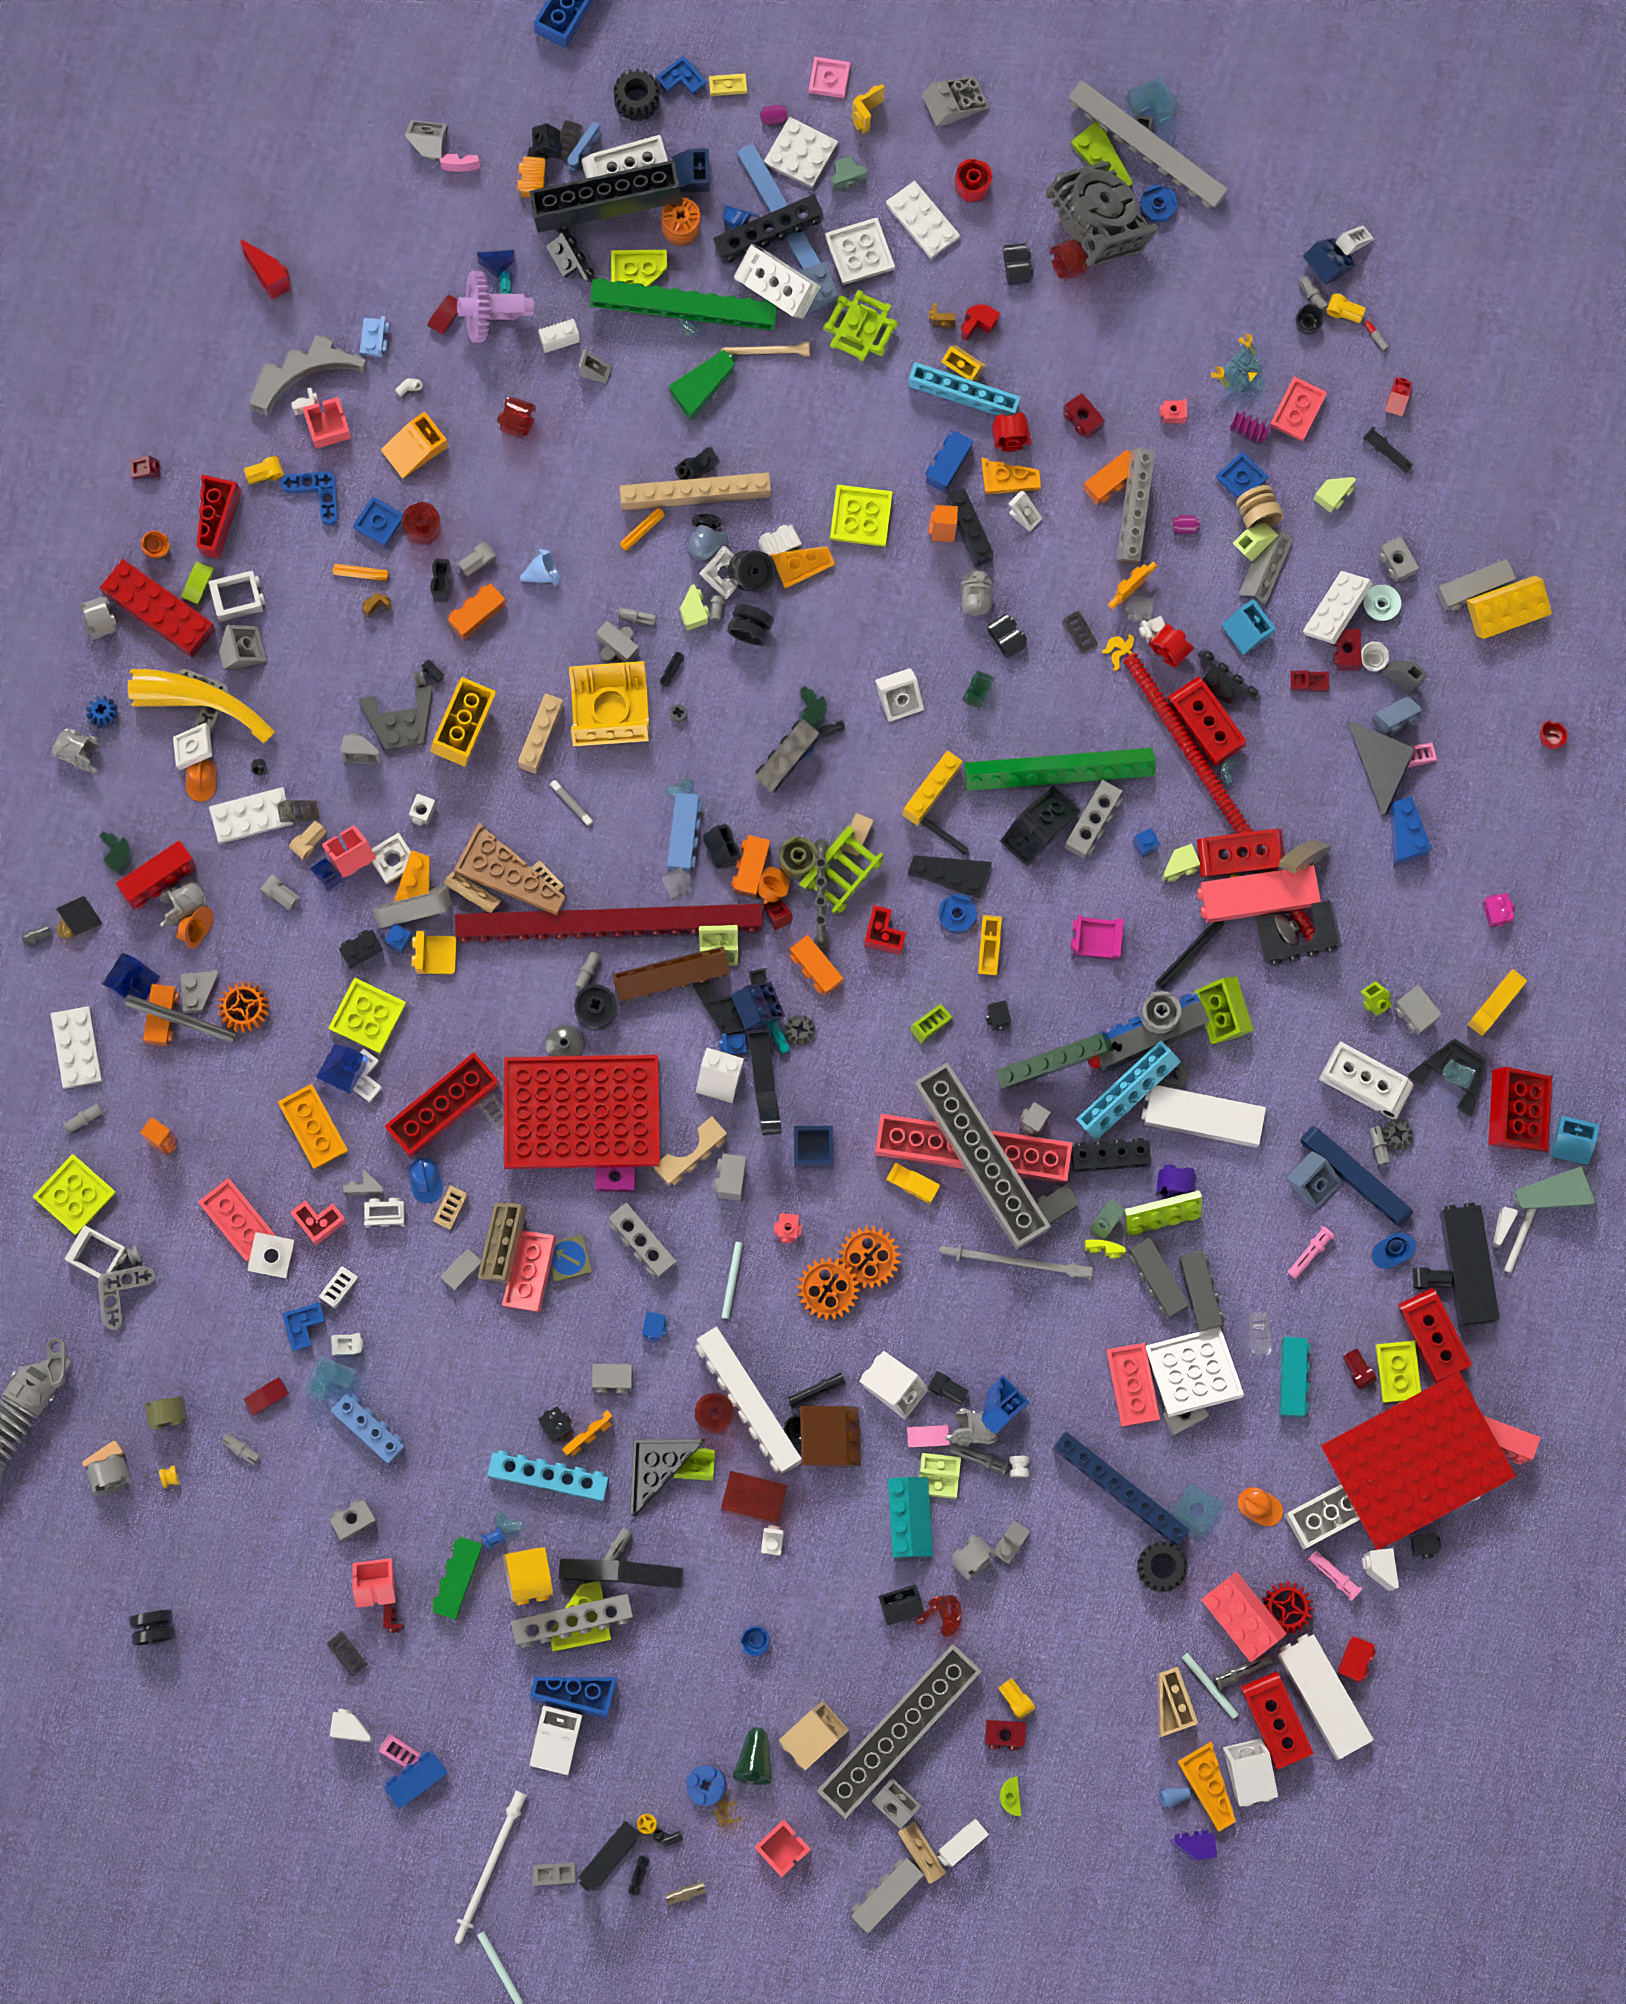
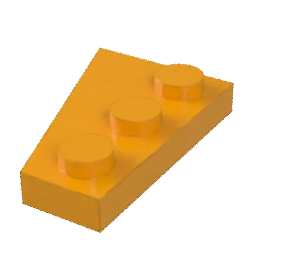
[981,457,1041,494]
[769,546,835,589]
[394,850,431,917]
[562,1410,613,1457]

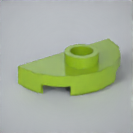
[999,1776,1021,1816]

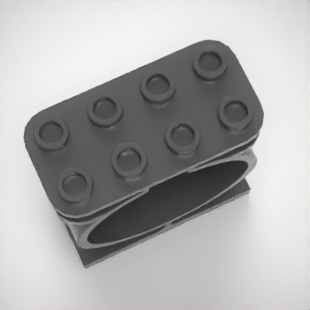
[1045,161,1159,267]

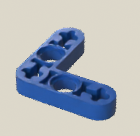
[280,471,338,526]

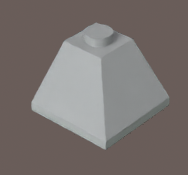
[405,120,447,160]
[219,625,267,669]
[340,733,382,765]

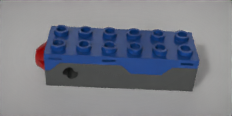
[1088,993,1210,1074]

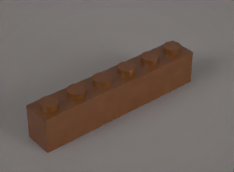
[612,946,730,1002]

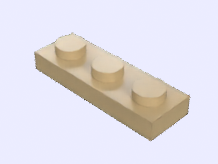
[443,871,502,913]
[898,1821,946,1884]

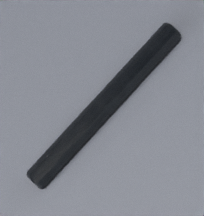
[1155,921,1225,990]

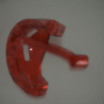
[916,1595,962,1637]

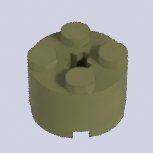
[779,836,817,879]
[144,1395,187,1430]

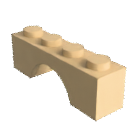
[518,693,563,774]
[653,1116,727,1187]

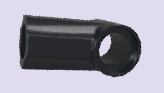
[1413,1267,1452,1289]
[927,1371,969,1405]

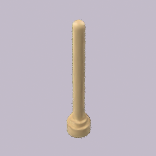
[721,342,810,357]

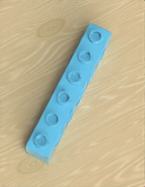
[908,362,1021,416]
[1076,1040,1181,1141]
[487,1450,609,1502]

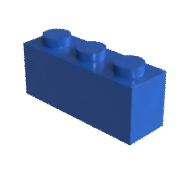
[925,430,973,493]
[383,1750,448,1809]

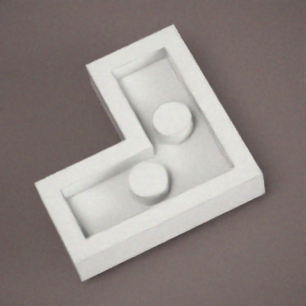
[339,1049,382,1103]

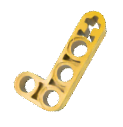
[1467,969,1528,1036]

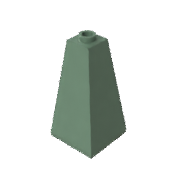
[1514,1166,1597,1210]

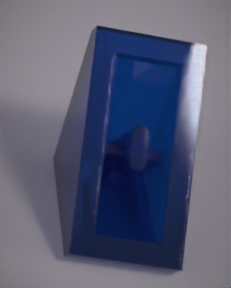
[477,250,515,278]
[310,858,342,892]

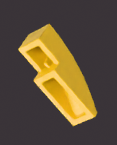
[978,914,1002,975]

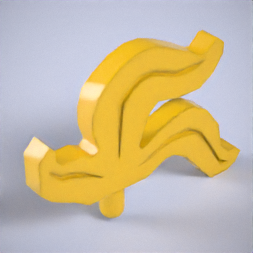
[1102,634,1134,671]

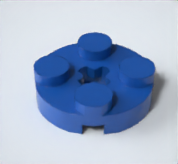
[1140,185,1177,223]
[938,894,977,933]
[686,1765,727,1806]

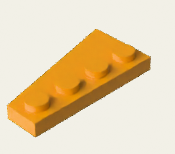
[1177,1741,1236,1832]

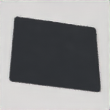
[56,896,102,936]

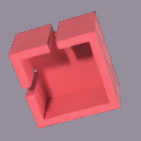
[303,397,351,449]
[322,825,376,878]
[353,1558,396,1608]
[754,1820,811,1877]

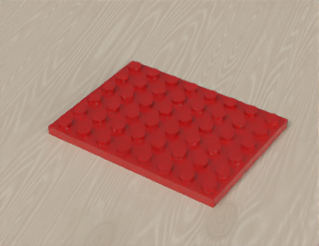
[504,1054,660,1169]
[1320,1372,1516,1550]

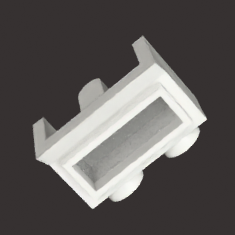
[364,1198,405,1228]

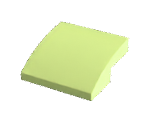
[699,925,739,966]
[919,1453,961,1499]

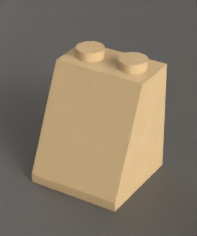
[779,1701,849,1770]

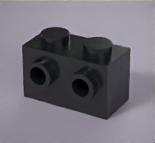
[339,929,383,969]
[878,1584,925,1626]

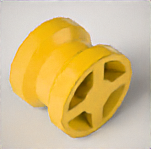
[159,1465,180,1489]
[637,1814,657,1834]

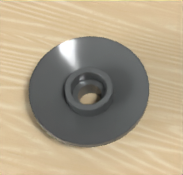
[1275,913,1300,946]
[545,1025,584,1056]

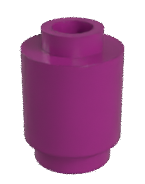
[760,105,787,125]
[1173,515,1200,534]

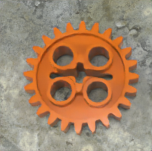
[838,1226,901,1289]
[797,1257,860,1320]

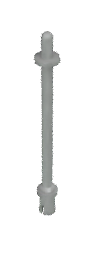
[939,1244,1093,1279]

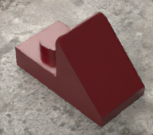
[762,899,794,930]

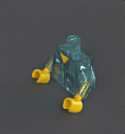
[1211,333,1266,392]

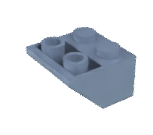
[1372,696,1422,737]

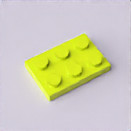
[1375,1341,1421,1403]

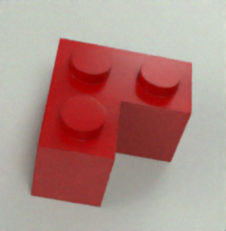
[864,905,906,955]

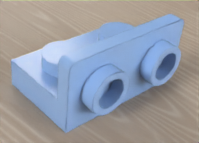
[360,316,389,357]

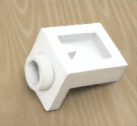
[291,388,318,415]
[1139,616,1165,643]
[761,1525,784,1556]

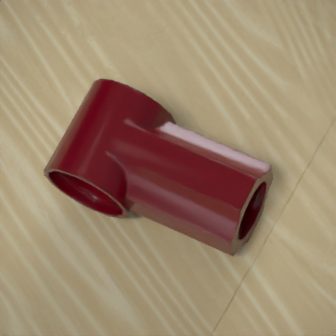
[1342,1348,1377,1390]

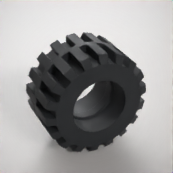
[613,69,660,121]
[1137,1541,1188,1593]

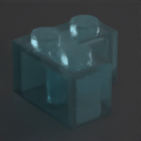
[1126,76,1178,123]
[304,1356,358,1402]

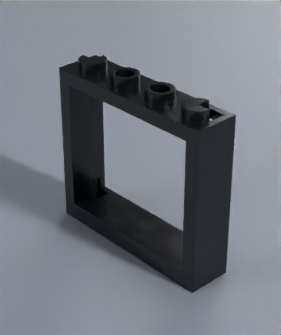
[578,1820,642,1892]

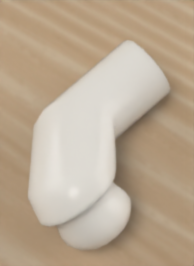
[395,378,423,397]

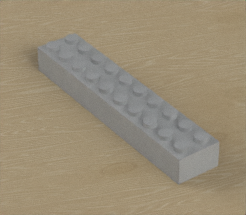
[914,1062,1051,1250]
[816,1644,982,1819]

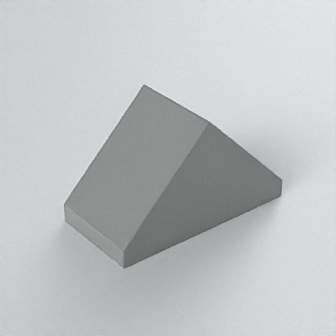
[578,350,612,383]

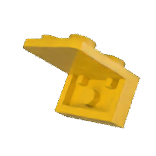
[851,84,885,134]
[412,931,456,974]

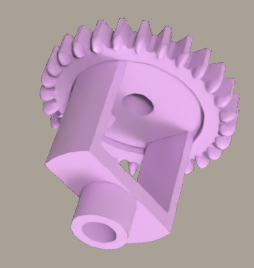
[457,271,534,343]

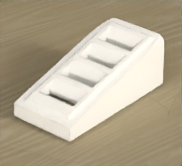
[1336,225,1374,255]
[1492,1207,1518,1248]
[319,1266,358,1309]

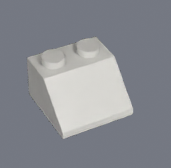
[875,668,924,722]
[1362,1548,1399,1591]
[330,1709,373,1742]

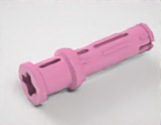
[1287,1226,1335,1279]
[1308,1550,1363,1601]

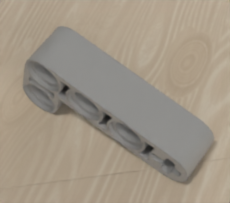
[372,885,452,928]

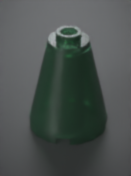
[733,1727,772,1785]

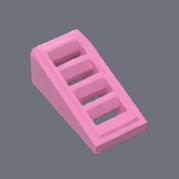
[1408,743,1437,768]
[379,1733,421,1767]

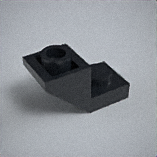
[674,447,720,480]

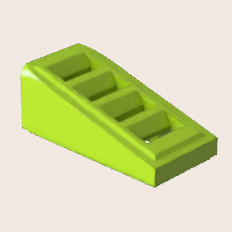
[910,1004,953,1043]

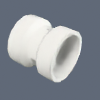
[1010,1456,1030,1478]

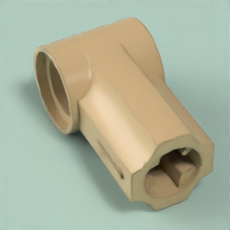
[289,821,327,860]

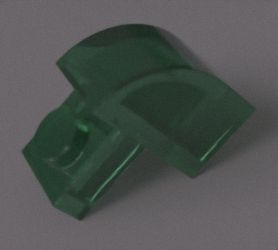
[962,670,995,708]
[798,685,827,729]
[99,831,132,876]

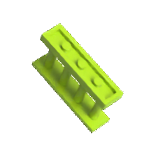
[799,826,884,915]

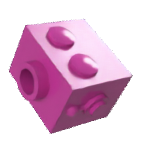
[1482,893,1515,927]

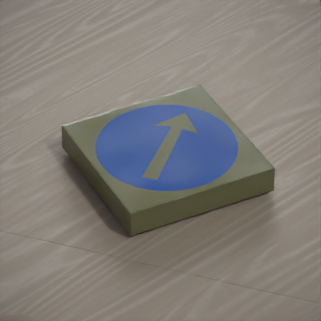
[550,1235,592,1282]

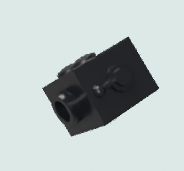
[532,123,561,159]
[538,1406,573,1444]

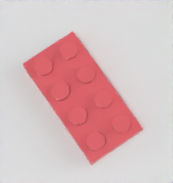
[198,1178,276,1262]
[502,1230,557,1313]
[1106,1343,1160,1427]

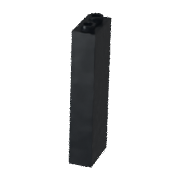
[1440,1202,1500,1327]

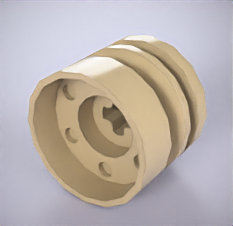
[1236,485,1284,529]

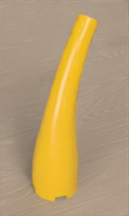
[128,669,275,744]

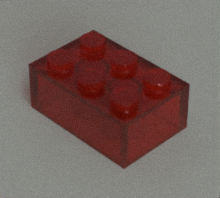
[721,1471,788,1526]

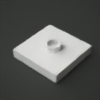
[173,723,212,770]

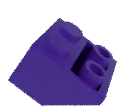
[1170,1830,1218,1861]

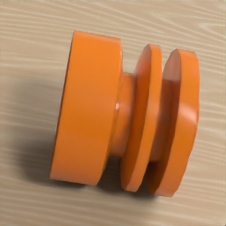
[661,198,700,246]

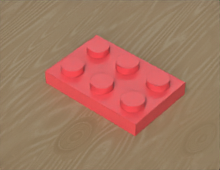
[1270,376,1327,442]

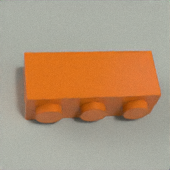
[1083,449,1131,505]
[928,505,958,542]
[448,583,506,640]
[731,835,770,898]
[789,935,844,996]
[143,984,179,1047]
[140,1117,178,1156]

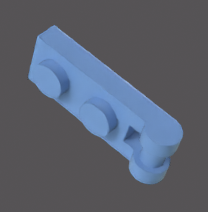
[568,121,601,172]

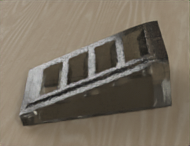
[553,120,583,162]
[1062,610,1098,654]
[277,800,320,822]
[326,1631,368,1676]

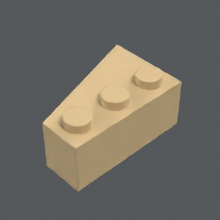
[1157,1667,1198,1738]

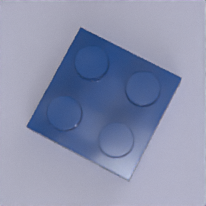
[1216,451,1269,499]
[352,496,405,547]

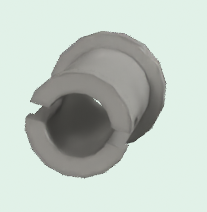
[709,596,725,621]

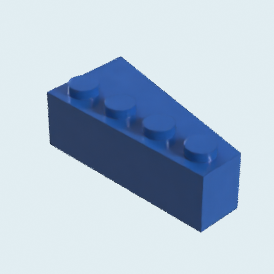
[530,1677,617,1719]

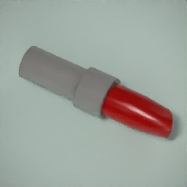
[1365,319,1389,351]

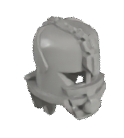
[960,569,993,617]
[51,729,100,774]
[159,880,207,928]
[945,1408,998,1447]

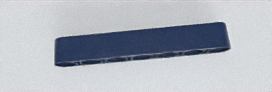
[1300,1126,1414,1227]

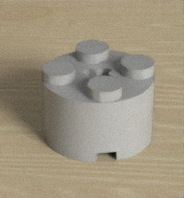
[79,597,117,640]
[1140,991,1181,1034]
[86,1454,132,1496]
[952,1535,997,1581]

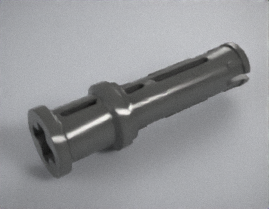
[949,1443,1009,1477]
[1213,1653,1273,1691]

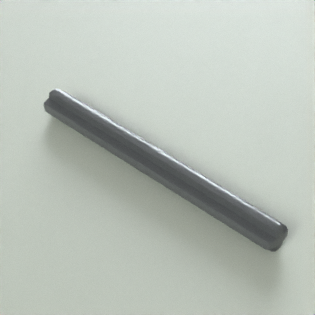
[124,995,236,1042]

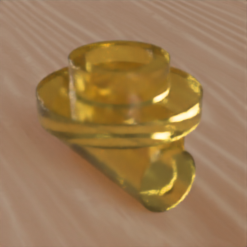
[56,918,74,939]

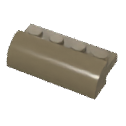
[478,1203,527,1284]

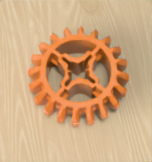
[217,981,270,1033]

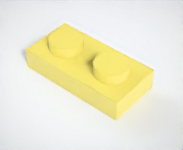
[709,73,747,96]

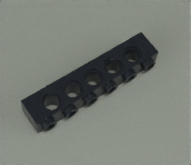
[713,194,824,263]

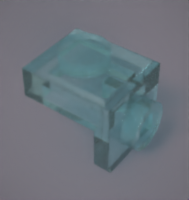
[1443,1059,1476,1089]

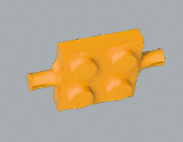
[1107,561,1158,610]

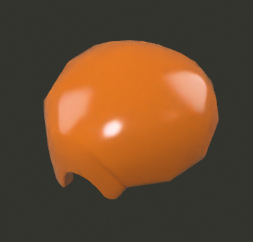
[141,530,170,559]

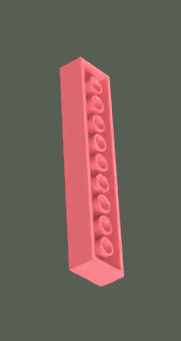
[874,1114,1072,1184]

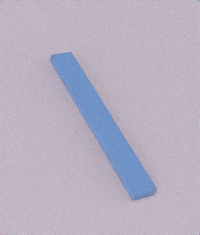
[737,144,821,269]

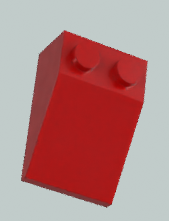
[239,239,291,300]

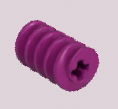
[1230,410,1272,444]

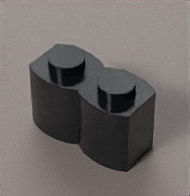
[1003,243,1033,285]
[430,558,452,602]
[986,613,1027,659]
[703,824,741,869]

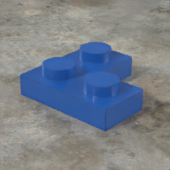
[655,55,707,95]
[282,1302,325,1352]

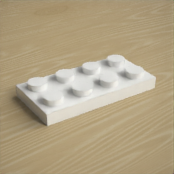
[886,181,960,259]
[1303,571,1373,644]
[209,787,293,844]
[51,1006,102,1089]

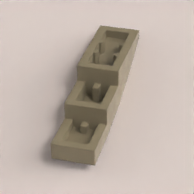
[1279,839,1331,874]

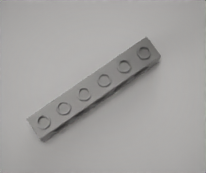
[1116,447,1155,564]
[511,1594,633,1648]

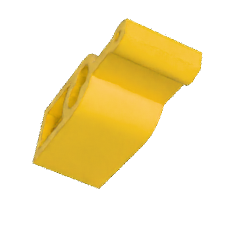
[886,1163,940,1204]

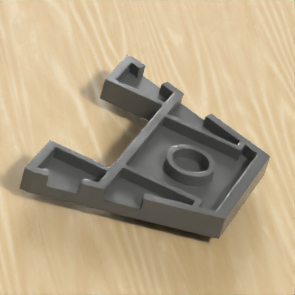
[358,686,432,751]

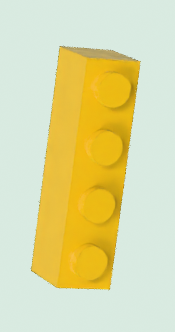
[902,750,963,826]

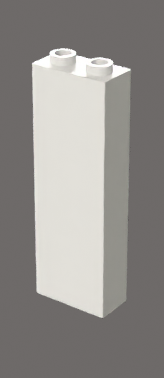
[1141,1085,1266,1148]
[1277,1634,1373,1760]

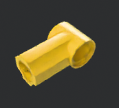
[1326,294,1366,324]
[244,456,284,485]
[998,1678,1036,1720]

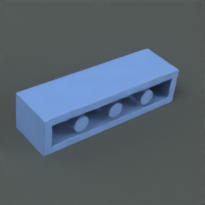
[667,792,702,873]

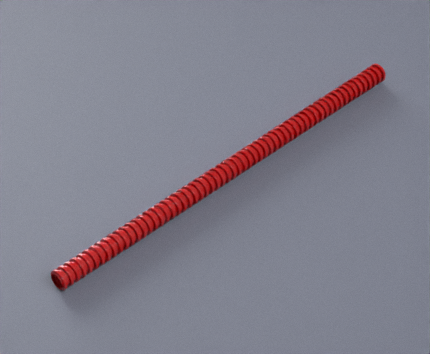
[1123,653,1315,942]

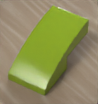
[181,561,215,604]

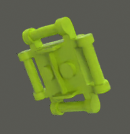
[823,290,899,362]

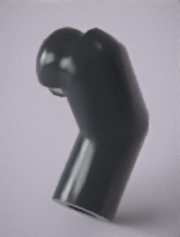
[653,1828,683,1847]

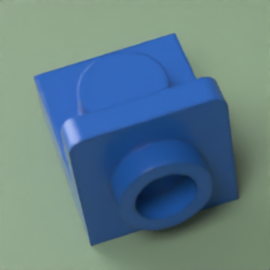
[719,1033,747,1055]

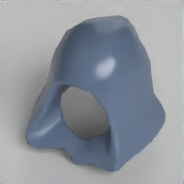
[688,525,728,563]

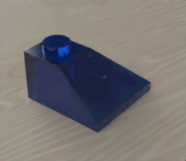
[316,1044,368,1094]

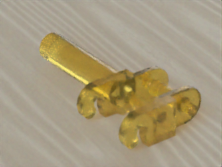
[709,1782,742,1827]

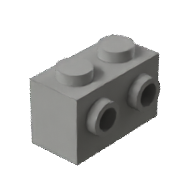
[1019,1102,1050,1137]

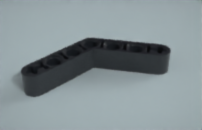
[749,1032,782,1136]
[558,1559,683,1588]

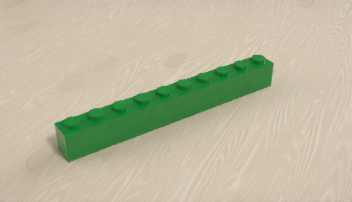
[589,278,777,331]
[964,748,1156,791]

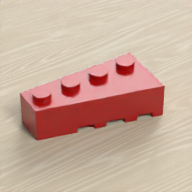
[197,474,242,559]

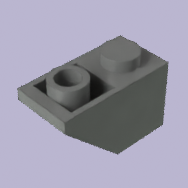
[1381,660,1428,696]

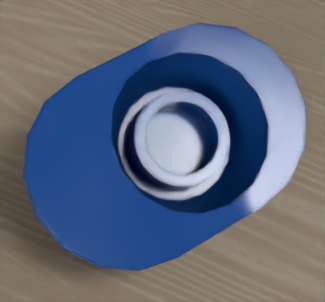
[722,203,760,229]
[409,1157,442,1203]
[1371,1233,1416,1269]

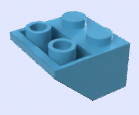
[1221,599,1276,655]
[1550,1116,1599,1166]

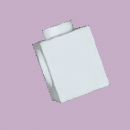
[409,794,436,826]

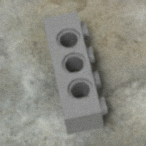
[1064,780,1123,859]
[608,1203,676,1279]

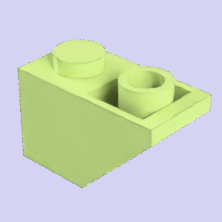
[1313,477,1356,513]
[1233,523,1278,562]
[680,584,710,631]
[1162,844,1200,882]

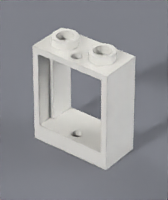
[208,571,265,622]
[65,1225,128,1284]
[937,1819,989,1867]

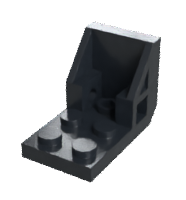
[1000,786,1081,867]

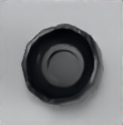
[1295,303,1323,335]
[784,1415,801,1444]

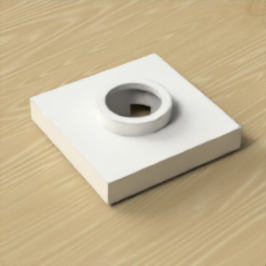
[699,546,736,599]
[372,832,411,885]
[247,1232,294,1278]

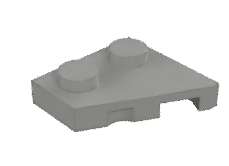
[181,971,219,1013]

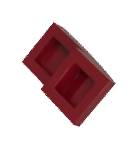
[427,294,458,335]
[1290,670,1330,692]
[243,1377,290,1416]

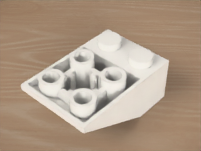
[529,1706,583,1775]

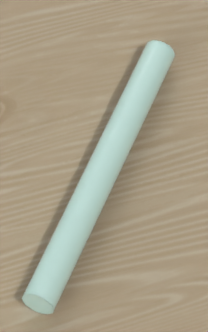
[721,1242,743,1319]
[1181,1653,1239,1719]
[477,1931,523,2004]

